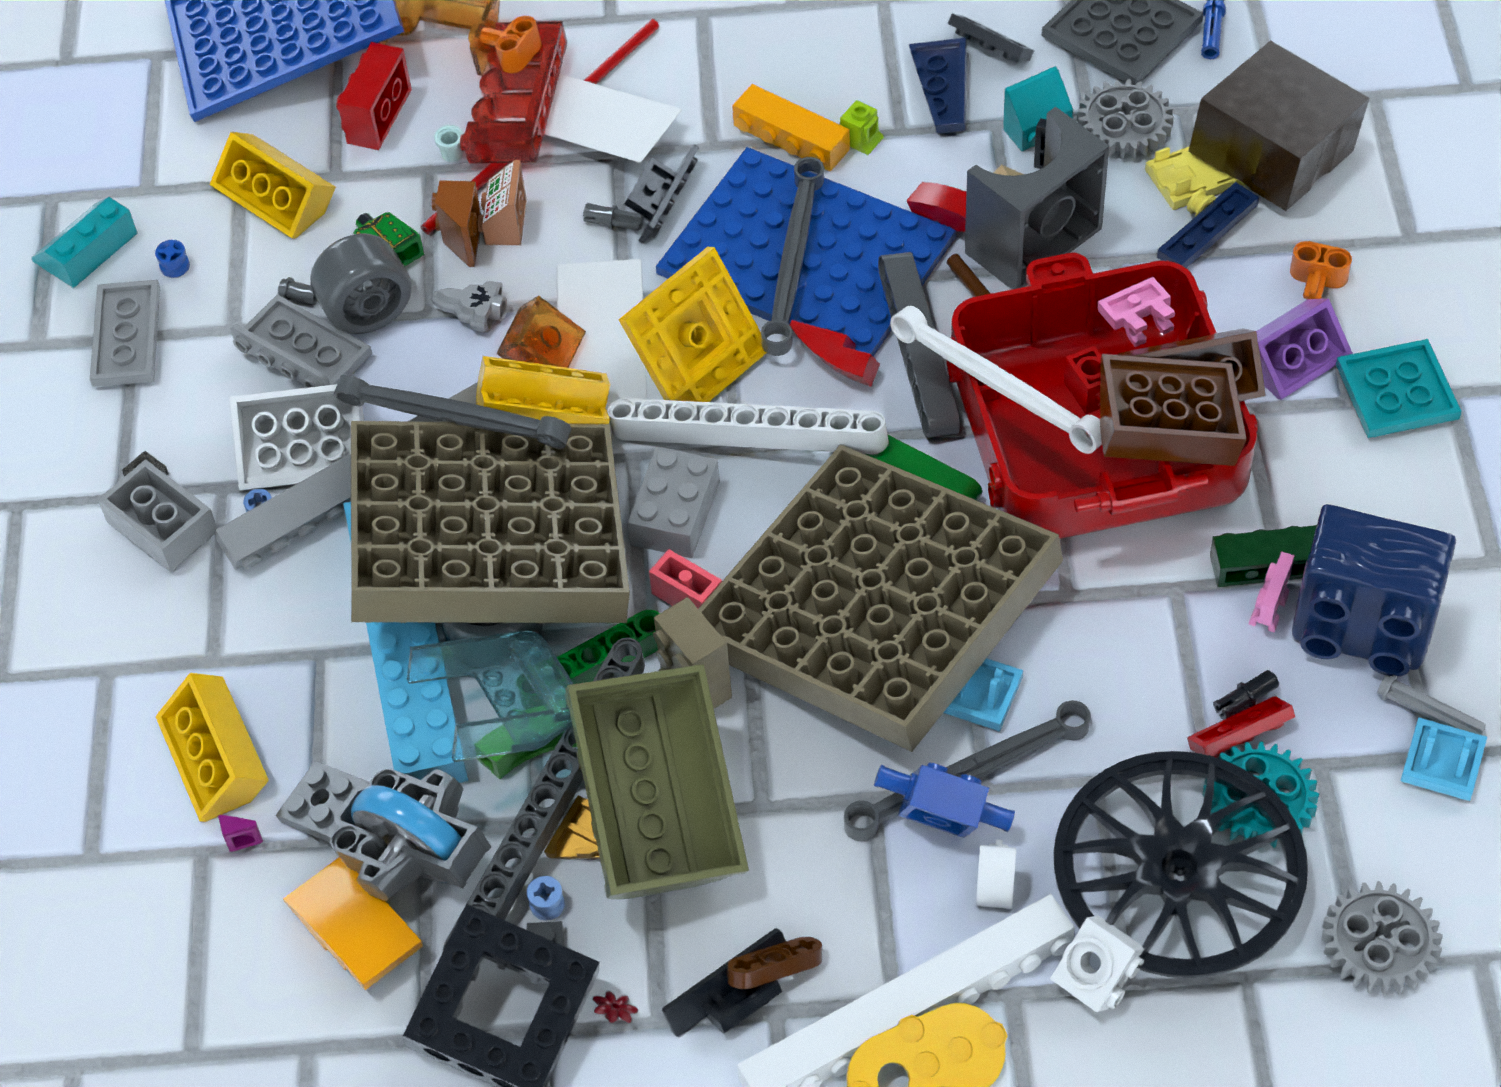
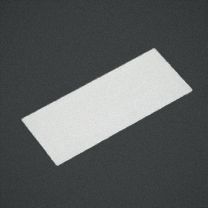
[476,64,682,163]
[557,259,647,423]

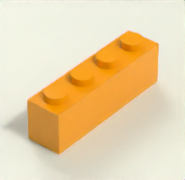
[732,84,850,172]

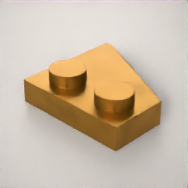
[544,795,600,859]

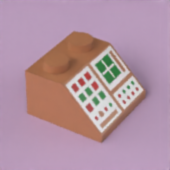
[478,160,527,245]

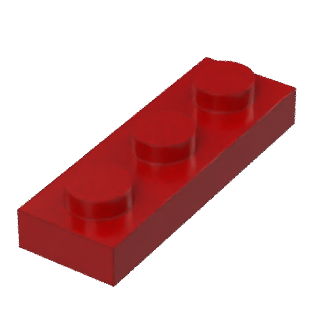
[1187,696,1295,758]

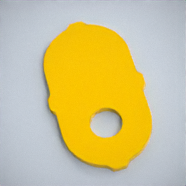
[846,1003,1007,1087]

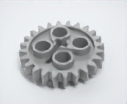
[1077,79,1174,158]
[1321,881,1443,995]

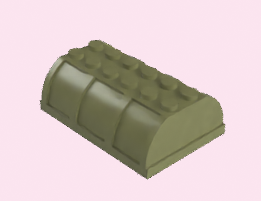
[565,664,749,900]

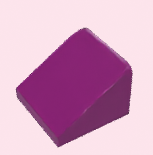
[218,815,263,852]

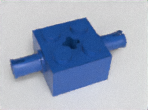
[874,763,1015,838]

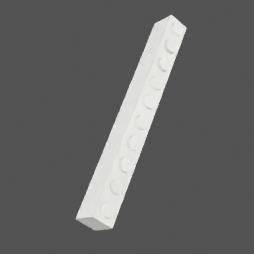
[737,894,1075,1087]

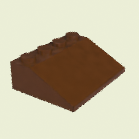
[1100,354,1247,466]

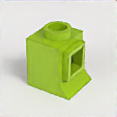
[840,100,884,155]

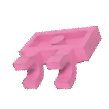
[1098,277,1175,347]
[1249,552,1295,633]

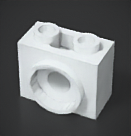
[1050,915,1144,1013]

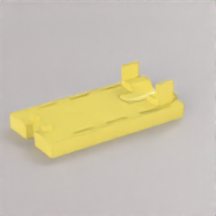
[1145,147,1245,210]

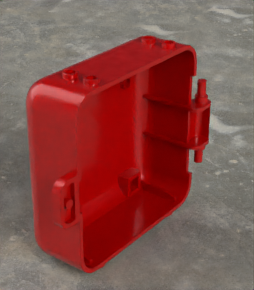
[947,253,1258,539]

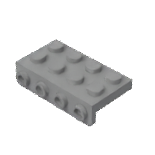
[231,294,372,388]

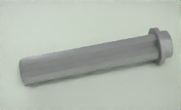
[1377,675,1486,735]

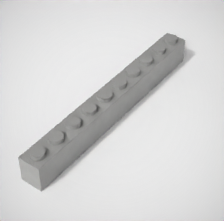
[215,382,478,570]

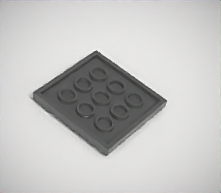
[1041,0,1203,85]

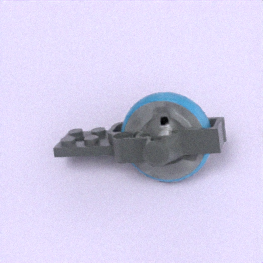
[276,761,492,901]

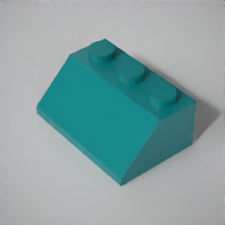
[31,197,138,288]

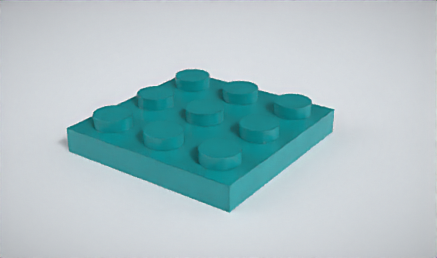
[1336,339,1462,438]

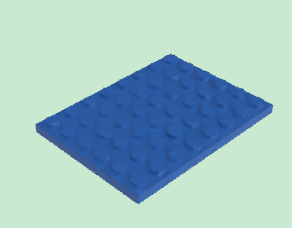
[164,0,404,122]
[656,147,956,357]

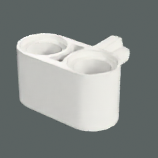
[976,839,1016,909]

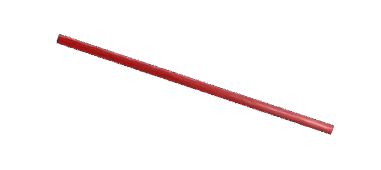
[421,19,659,235]

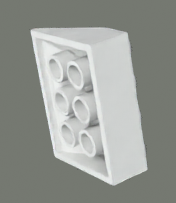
[230,384,364,491]

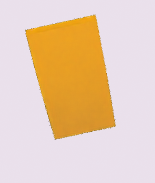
[283,857,423,990]

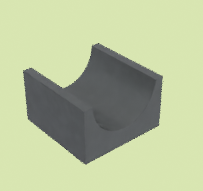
[965,107,1109,290]

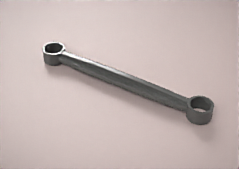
[761,157,824,356]
[334,375,572,449]
[844,700,1091,842]

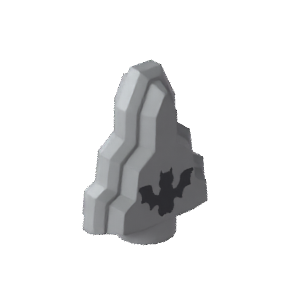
[431,281,507,333]

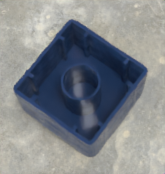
[1292,504,1456,677]

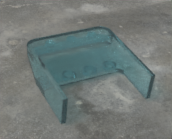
[407,631,574,762]

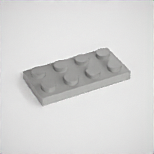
[90,279,160,387]

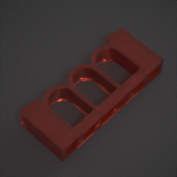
[460,21,568,163]

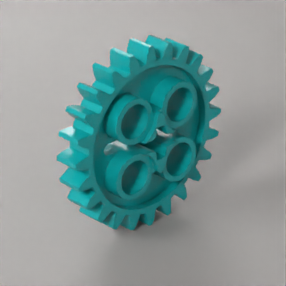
[1202,741,1319,849]

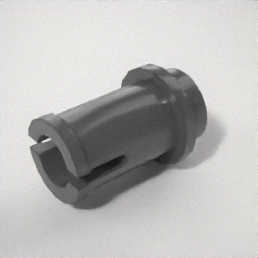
[278,277,317,305]

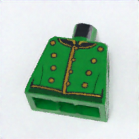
[353,212,425,266]

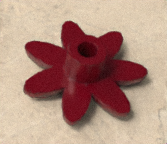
[592,990,638,1023]

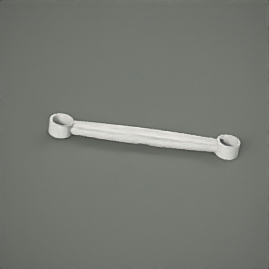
[890,306,1102,454]

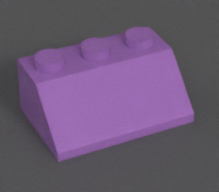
[1256,299,1353,400]

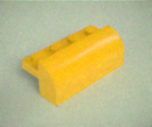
[476,356,610,424]

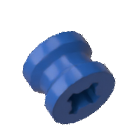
[155,239,190,278]

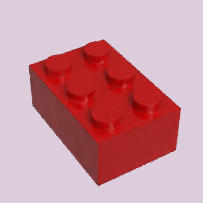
[336,42,412,151]

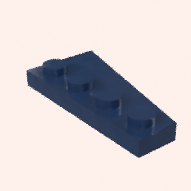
[909,38,967,134]

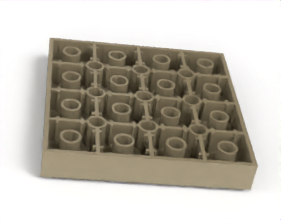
[351,421,630,623]
[699,444,1063,752]

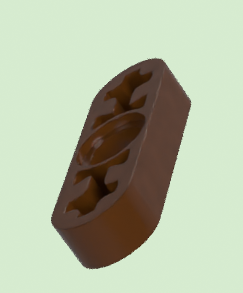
[727,937,822,989]

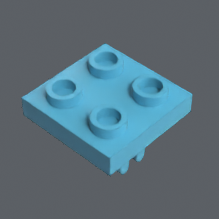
[943,658,1023,732]
[1400,717,1487,801]

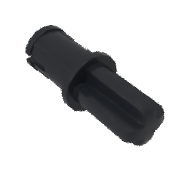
[1213,670,1279,720]

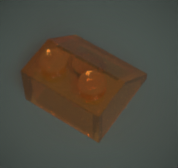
[496,295,586,368]

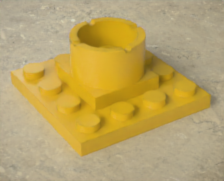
[618,247,766,402]

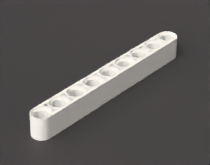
[607,398,889,454]

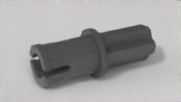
[583,203,644,230]

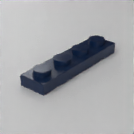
[1157,182,1259,268]

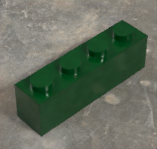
[1210,525,1317,588]

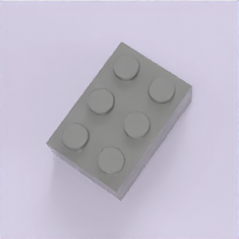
[627,446,720,558]
[97,459,218,572]

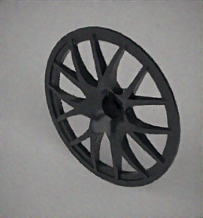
[1053,751,1308,978]

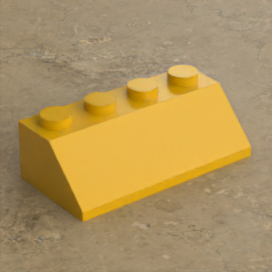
[209,132,336,239]
[155,673,269,822]

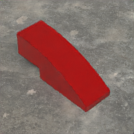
[906,182,966,232]
[790,320,880,387]

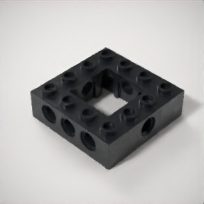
[403,904,600,1087]

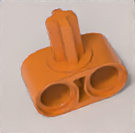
[480,15,542,73]
[1290,241,1352,299]

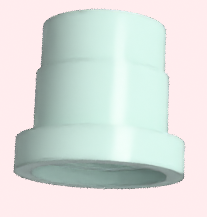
[434,125,464,162]

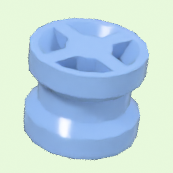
[527,876,565,921]

